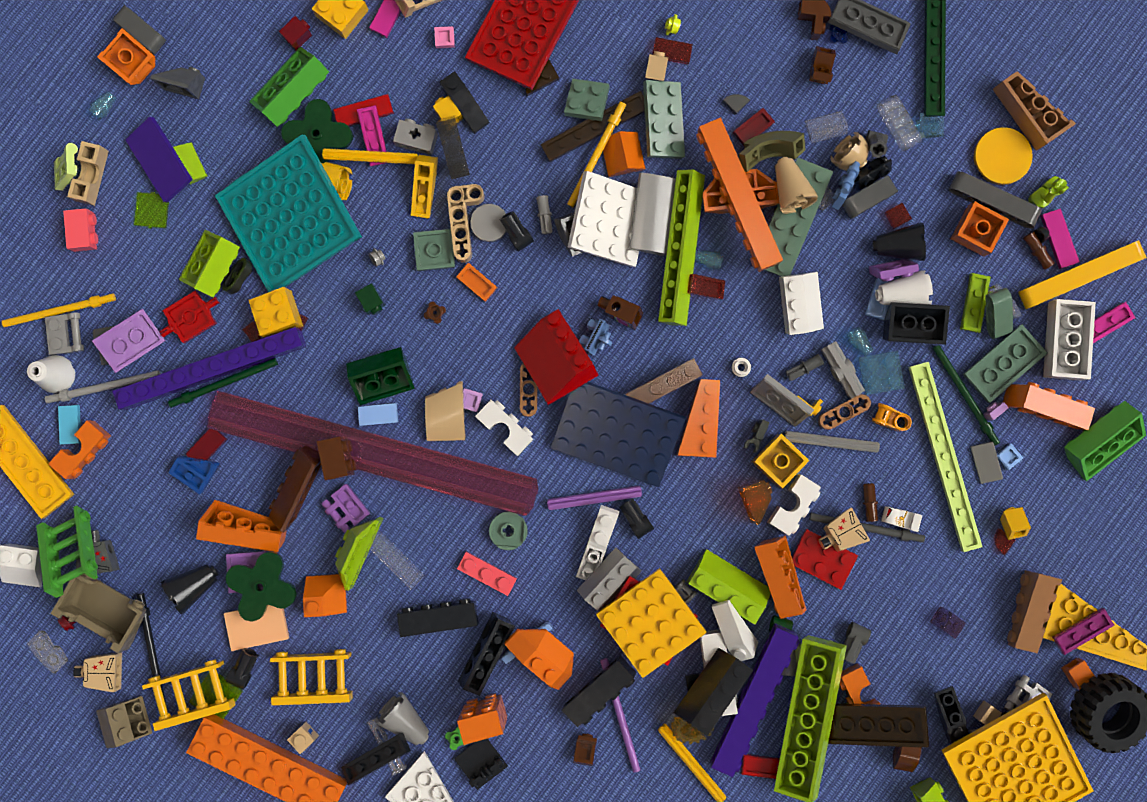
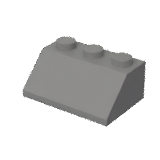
[577,548,642,611]

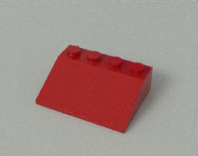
[514,309,599,405]

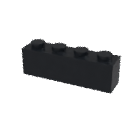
[397,598,479,637]
[562,655,636,728]

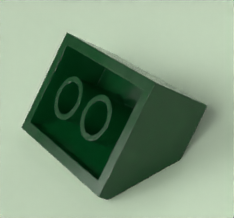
[346,347,415,405]

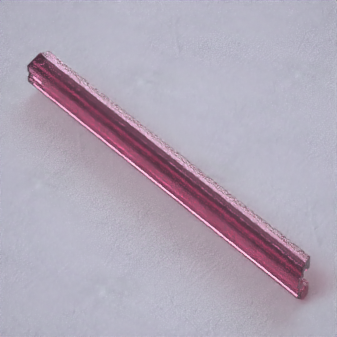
[206,390,538,516]

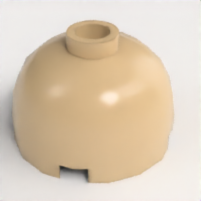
[830,132,869,171]

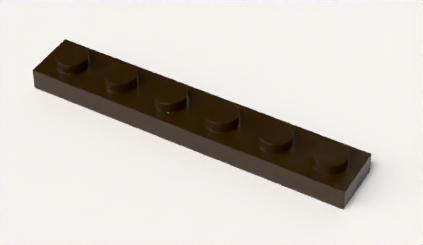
[541,91,645,162]

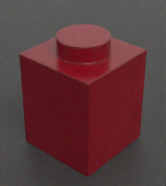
[279,16,312,51]

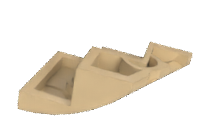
[425,381,466,441]

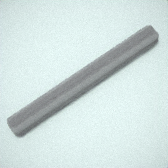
[784,431,880,453]

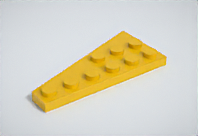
[1043,584,1147,671]

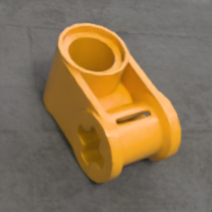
[871,403,912,432]

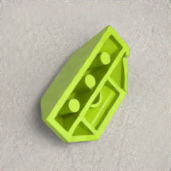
[335,517,384,591]

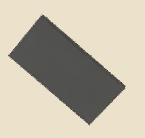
[828,0,911,55]

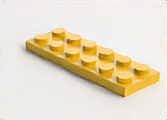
[0,405,75,519]

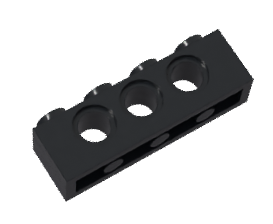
[458,612,515,696]

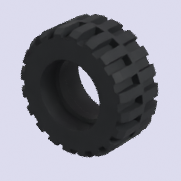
[1070,673,1147,753]

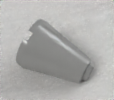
[375,692,429,745]

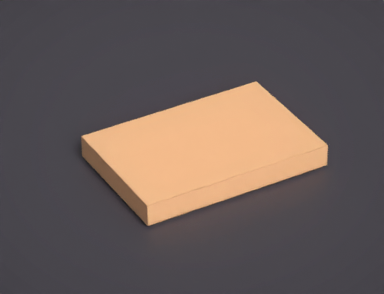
[224,605,289,651]

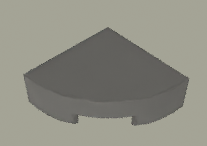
[723,94,750,114]

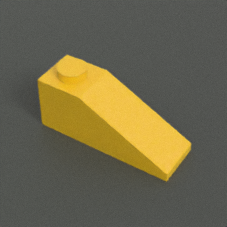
[411,155,438,218]

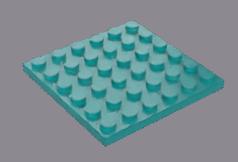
[215,135,362,292]

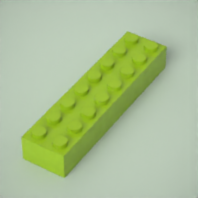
[774,635,847,802]

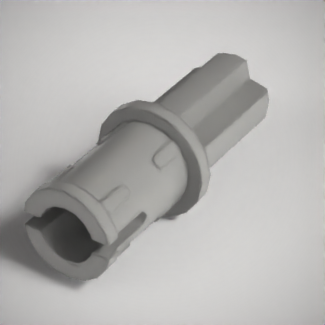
[536,195,552,234]

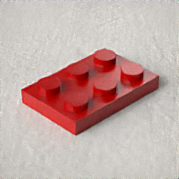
[792,529,858,590]

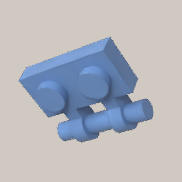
[832,161,860,210]

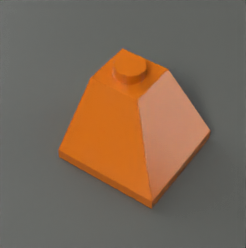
[303,574,347,617]

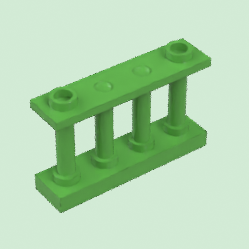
[36,505,98,598]

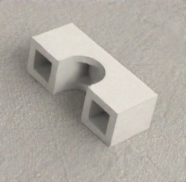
[475,400,534,456]
[767,474,821,536]

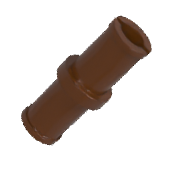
[1023,232,1055,270]

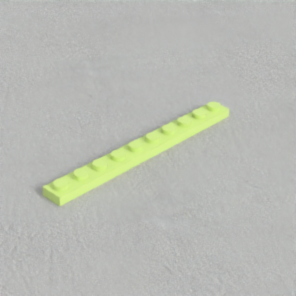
[908,362,982,552]

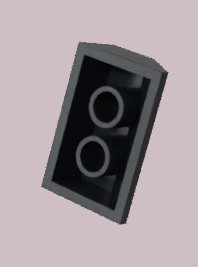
[883,302,950,345]

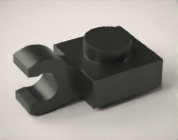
[744,419,770,453]

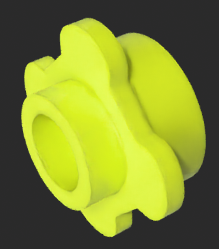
[665,14,681,35]

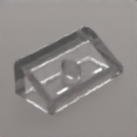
[805,111,848,143]

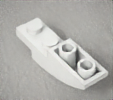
[576,505,619,580]

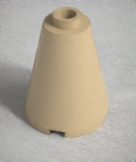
[775,157,818,214]

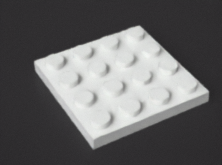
[568,171,639,267]

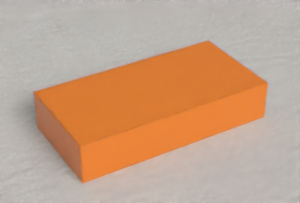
[456,263,498,302]

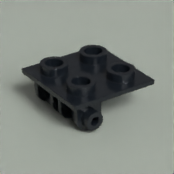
[454,738,508,790]

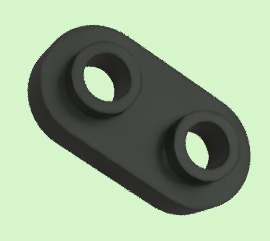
[222,258,252,294]

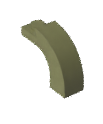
[739,131,806,172]

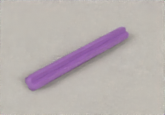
[547,486,642,510]

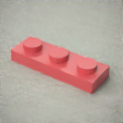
[457,551,517,596]

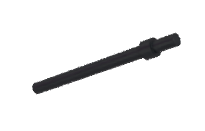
[136,593,167,707]

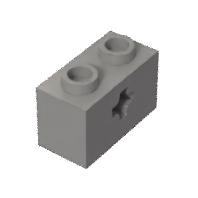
[393,119,438,156]

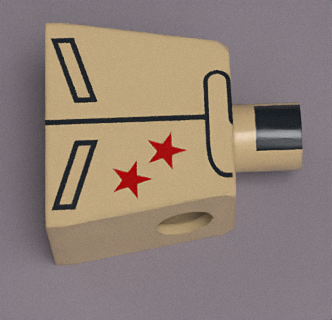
[819,508,870,552]
[73,652,122,692]

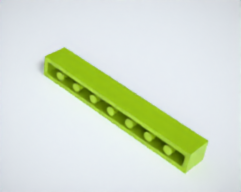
[658,170,705,326]

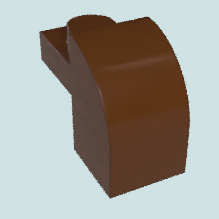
[797,0,831,41]
[809,46,836,84]
[893,747,922,772]

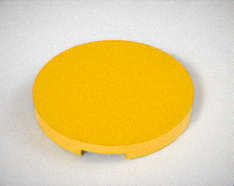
[974,127,1032,185]

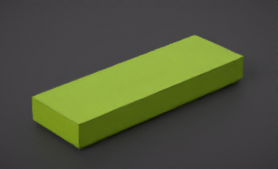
[960,273,991,333]

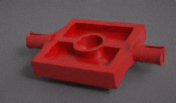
[159,291,220,344]

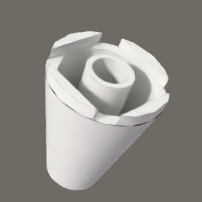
[875,270,933,305]
[27,355,75,393]

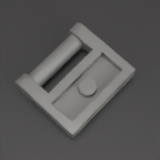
[45,313,84,355]

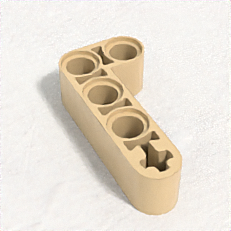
[447,184,485,263]

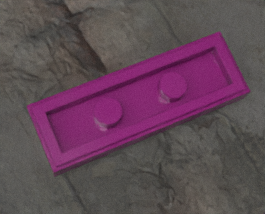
[1052,608,1115,655]

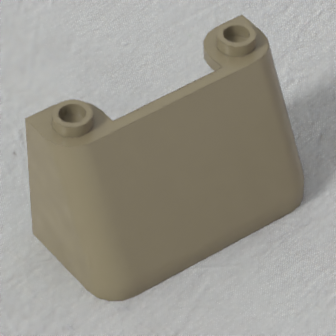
[50,574,146,653]

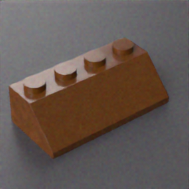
[269,445,321,533]

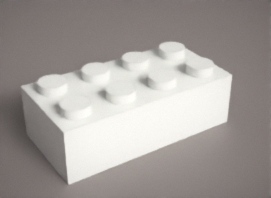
[1043,299,1096,381]

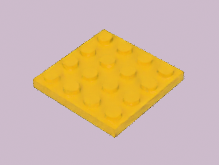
[596,568,707,678]

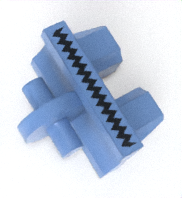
[579,319,612,356]

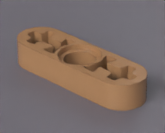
[520,364,538,417]
[818,394,871,430]

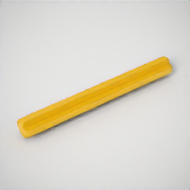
[322,149,418,164]
[658,724,726,802]

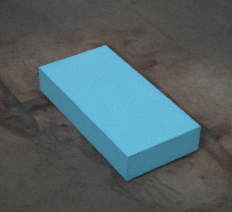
[58,405,81,445]

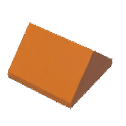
[603,131,645,177]

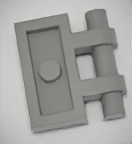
[1004,675,1052,711]

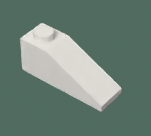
[712,600,758,661]

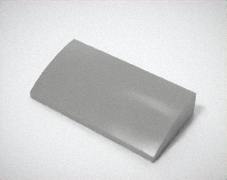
[630,173,676,256]

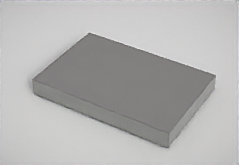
[750,374,814,427]

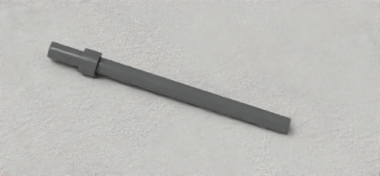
[809,513,925,543]

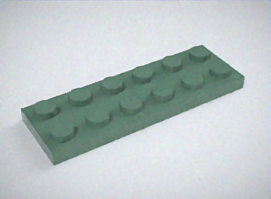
[765,157,833,276]

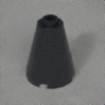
[873,223,926,261]
[160,564,219,615]

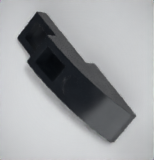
[934,686,969,744]

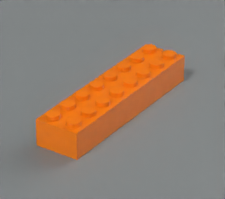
[186,714,347,802]

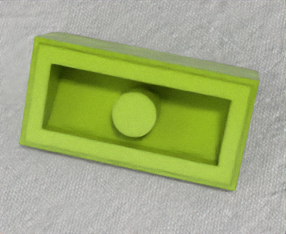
[173,142,208,185]

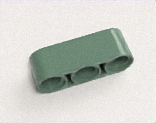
[986,288,1013,339]

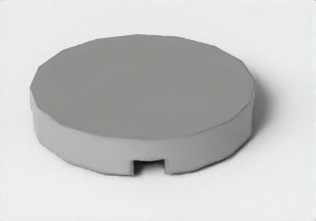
[470,204,507,242]

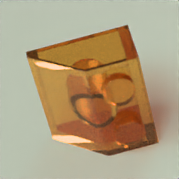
[737,479,773,525]

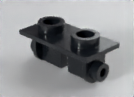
[855,156,892,190]

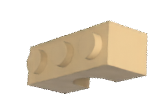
[67,141,109,206]

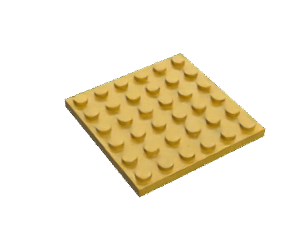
[941,693,1093,802]

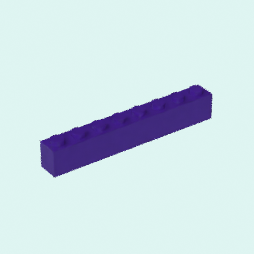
[710,623,799,777]

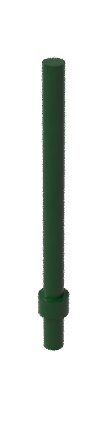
[933,345,1000,446]
[168,358,278,408]

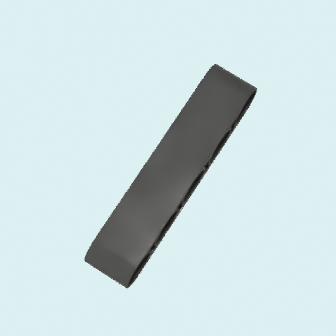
[949,171,1042,229]

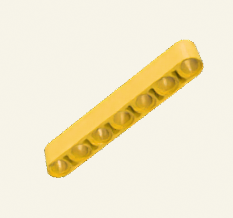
[1018,240,1147,309]

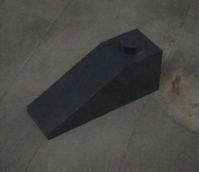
[439,71,490,134]

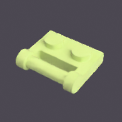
[54,143,78,191]

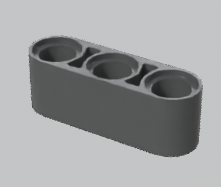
[112,5,167,55]
[842,175,898,219]

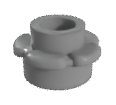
[369,248,385,267]

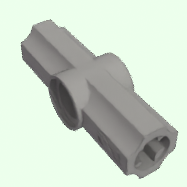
[821,341,865,399]

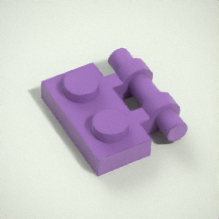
[321,484,371,533]

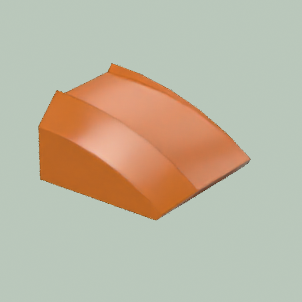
[97,28,155,85]

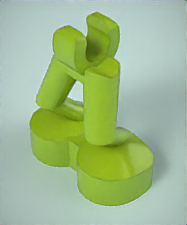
[1028,176,1069,209]

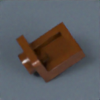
[573,734,597,766]

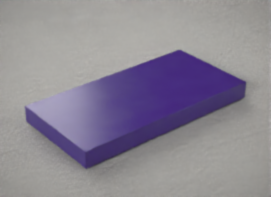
[126,117,193,202]

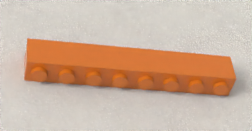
[696,117,783,272]

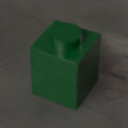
[355,283,386,315]

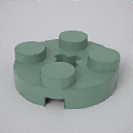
[489,511,528,550]

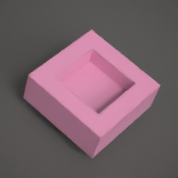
[434,26,455,48]

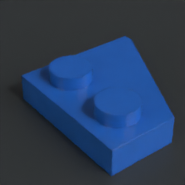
[168,456,220,495]

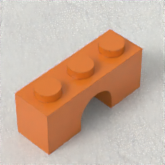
[48,420,111,479]
[839,664,880,704]

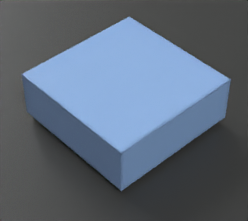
[997,443,1023,470]

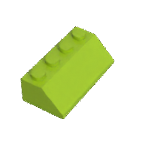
[686,549,771,624]

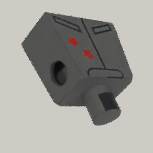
[76,530,120,573]

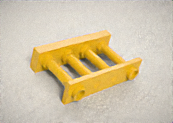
[270,649,353,706]
[142,659,236,731]

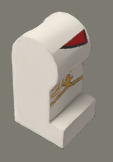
[881,506,922,532]

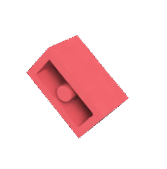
[63,208,98,252]

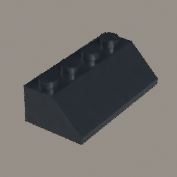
[673,648,753,737]

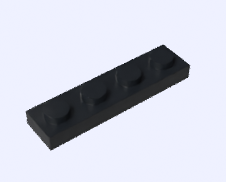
[341,733,411,785]

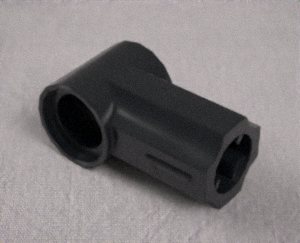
[499,211,534,252]
[619,498,654,539]
[226,648,259,690]

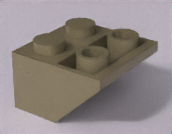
[96,696,152,748]

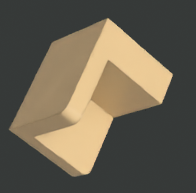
[973,701,1001,725]

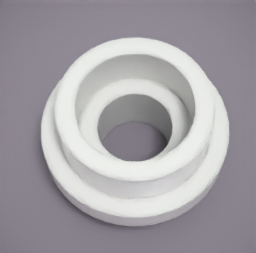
[732,358,751,377]

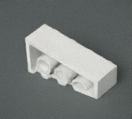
[700,629,738,716]

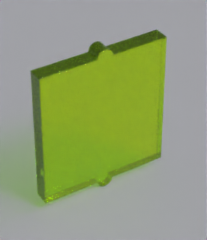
[134,192,169,229]

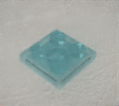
[859,351,905,395]

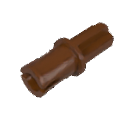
[863,483,878,522]

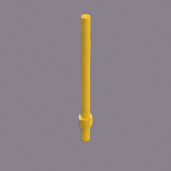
[567,101,626,208]
[2,293,116,328]

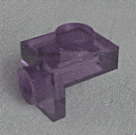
[930,606,966,639]

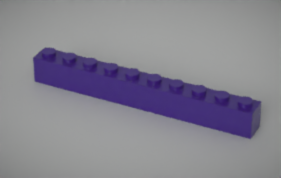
[112,327,307,410]

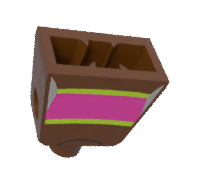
[597,295,644,330]

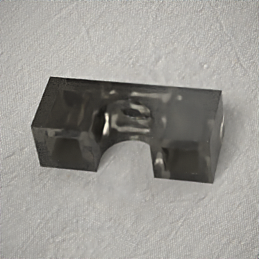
[436,116,470,180]

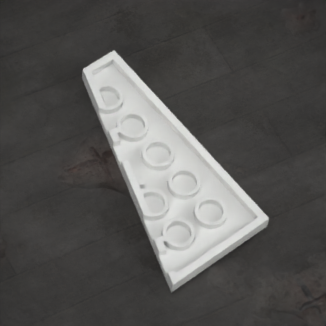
[385,751,454,802]

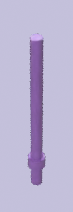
[600,658,640,772]

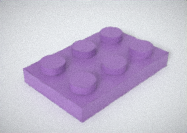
[92,309,166,373]

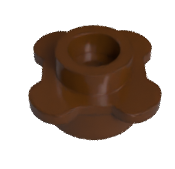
[424,302,446,324]

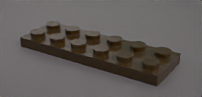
[828,704,929,748]

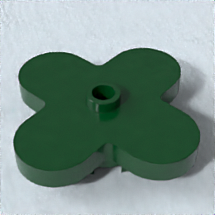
[281,99,353,163]
[226,551,296,622]

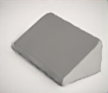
[970,442,1003,484]

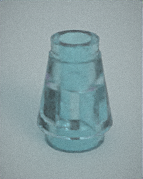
[88,91,117,120]
[695,250,724,271]
[847,327,873,356]

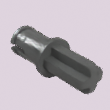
[786,354,824,381]

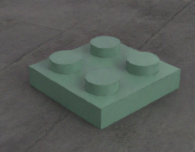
[564,78,610,121]
[413,229,455,271]

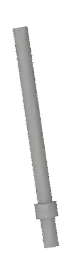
[45,370,160,404]

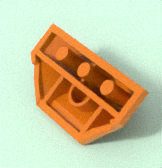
[702,169,779,214]
[504,629,574,690]

